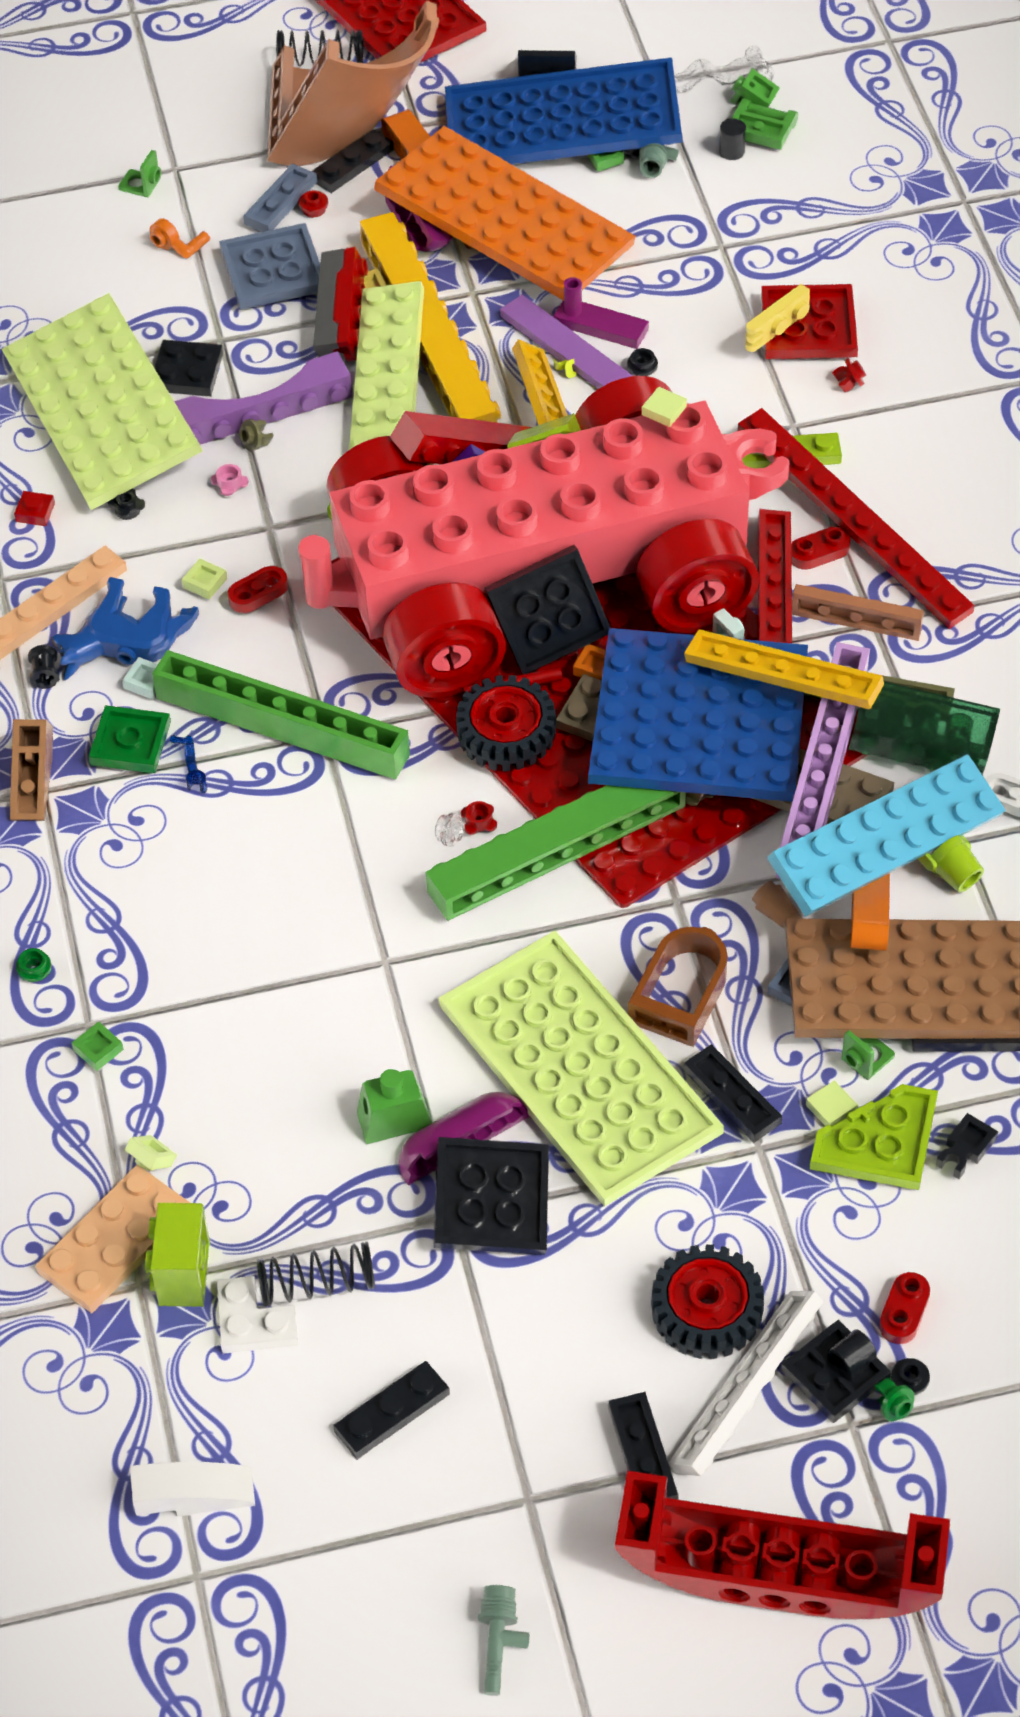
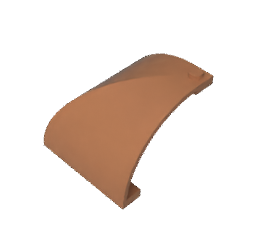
[267,0,439,166]

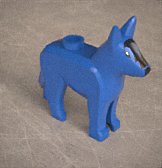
[51,577,199,680]

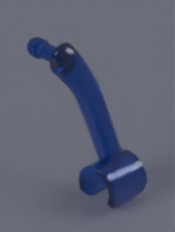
[170,735,208,793]

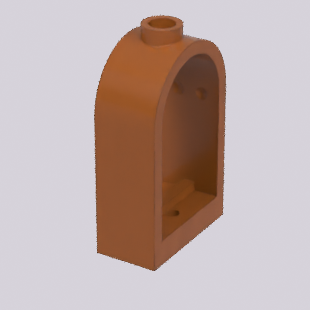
[628,927,728,1047]

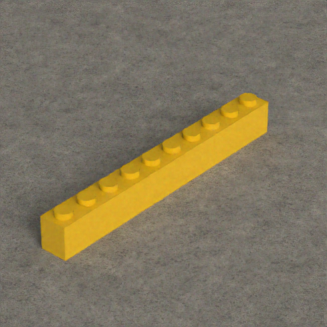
[360,212,501,422]

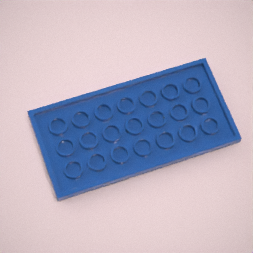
[445,57,683,164]

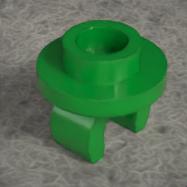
[875,1378,915,1421]

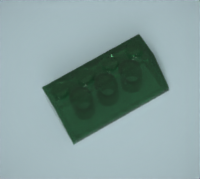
[849,681,1000,775]

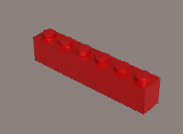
[390,411,532,465]

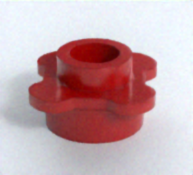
[461,801,497,835]

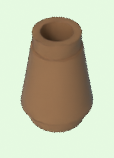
[752,881,803,929]

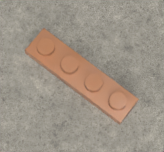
[792,584,924,641]

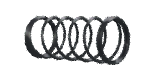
[276,29,364,67]
[256,1241,375,1307]

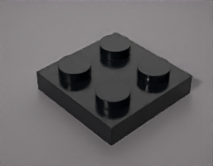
[154,339,223,397]

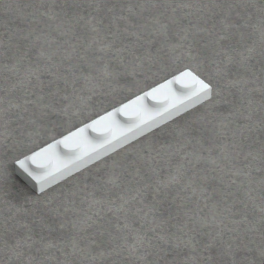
[668,1291,823,1476]

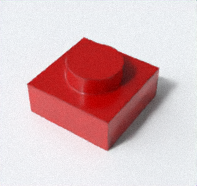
[14,491,55,526]

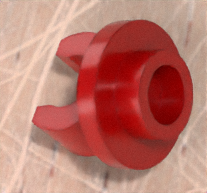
[833,358,867,392]

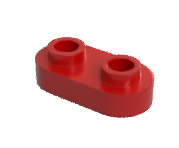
[791,527,850,570]
[228,566,288,613]
[880,1272,931,1344]

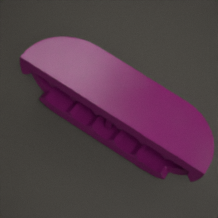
[385,166,453,252]
[399,1092,530,1186]

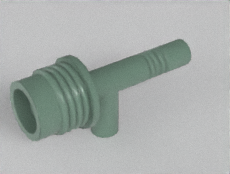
[639,143,679,178]
[478,1585,530,1696]

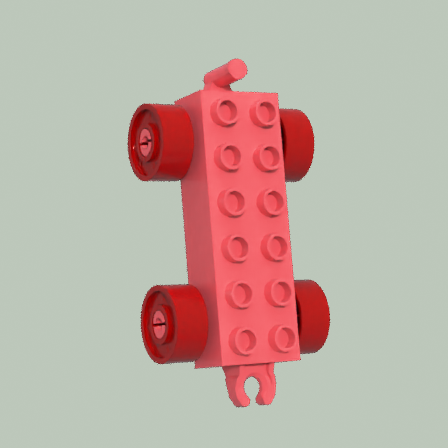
[298,376,789,698]

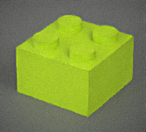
[145,1203,210,1307]

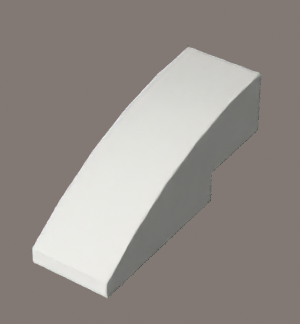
[130,1462,255,1517]

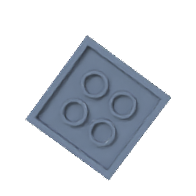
[219,223,320,310]

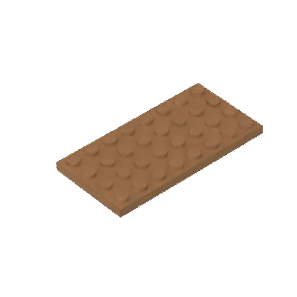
[785,918,1020,1039]

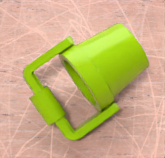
[918,835,985,893]

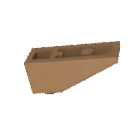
[10,719,53,821]

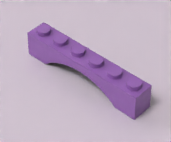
[174,351,353,445]

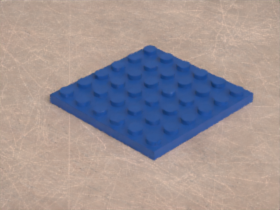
[588,628,808,802]

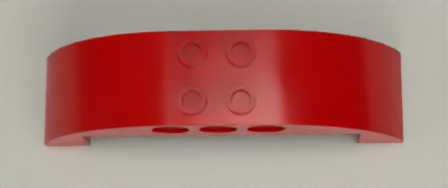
[615,1471,951,1620]

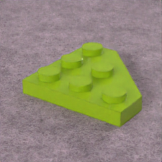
[810,1084,938,1190]

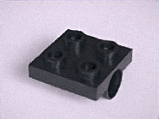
[781,1319,891,1424]

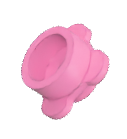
[211,464,249,496]

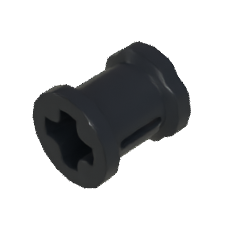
[28,645,60,689]

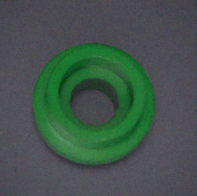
[16,948,52,982]

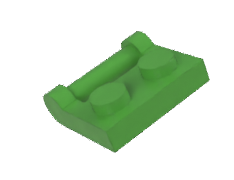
[732,98,798,150]

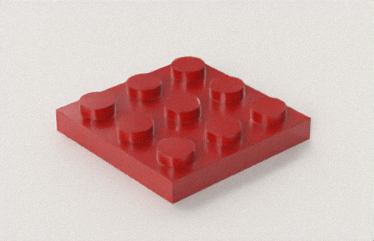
[761,284,858,359]

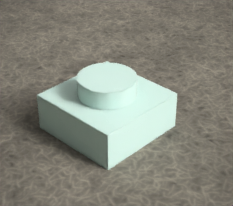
[712,608,745,639]
[122,657,158,699]

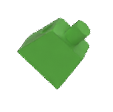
[357,1069,432,1145]

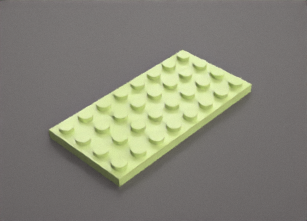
[2,293,203,510]
[439,930,724,1207]

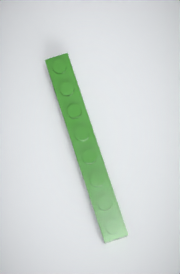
[152,650,410,780]
[425,785,686,921]

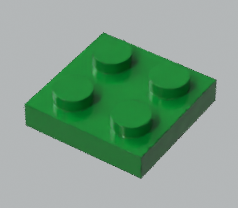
[89,705,171,773]

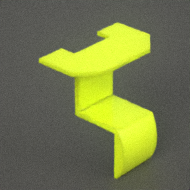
[553,358,577,378]

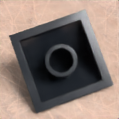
[518,50,577,77]

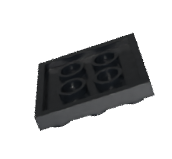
[484,545,611,674]
[433,1137,549,1255]

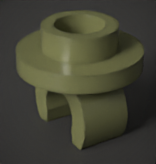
[239,419,274,451]

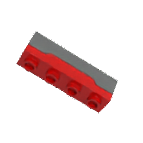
[313,246,368,362]

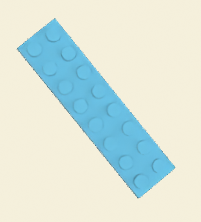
[767,754,1006,917]

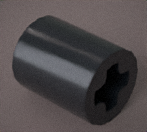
[719,118,746,160]

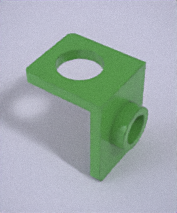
[118,149,161,198]
[841,1030,895,1080]

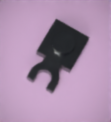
[936,1113,998,1180]

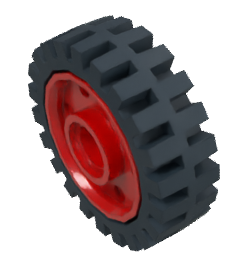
[456,675,556,771]
[651,1244,764,1359]

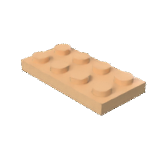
[35,1165,190,1314]

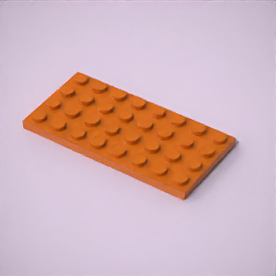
[374,126,636,301]

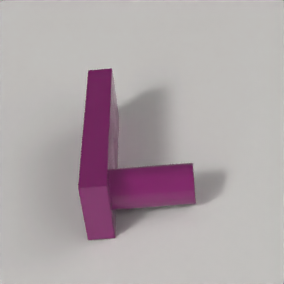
[553,277,649,349]

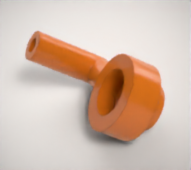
[149,218,210,258]

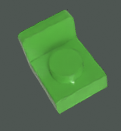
[730,68,780,107]

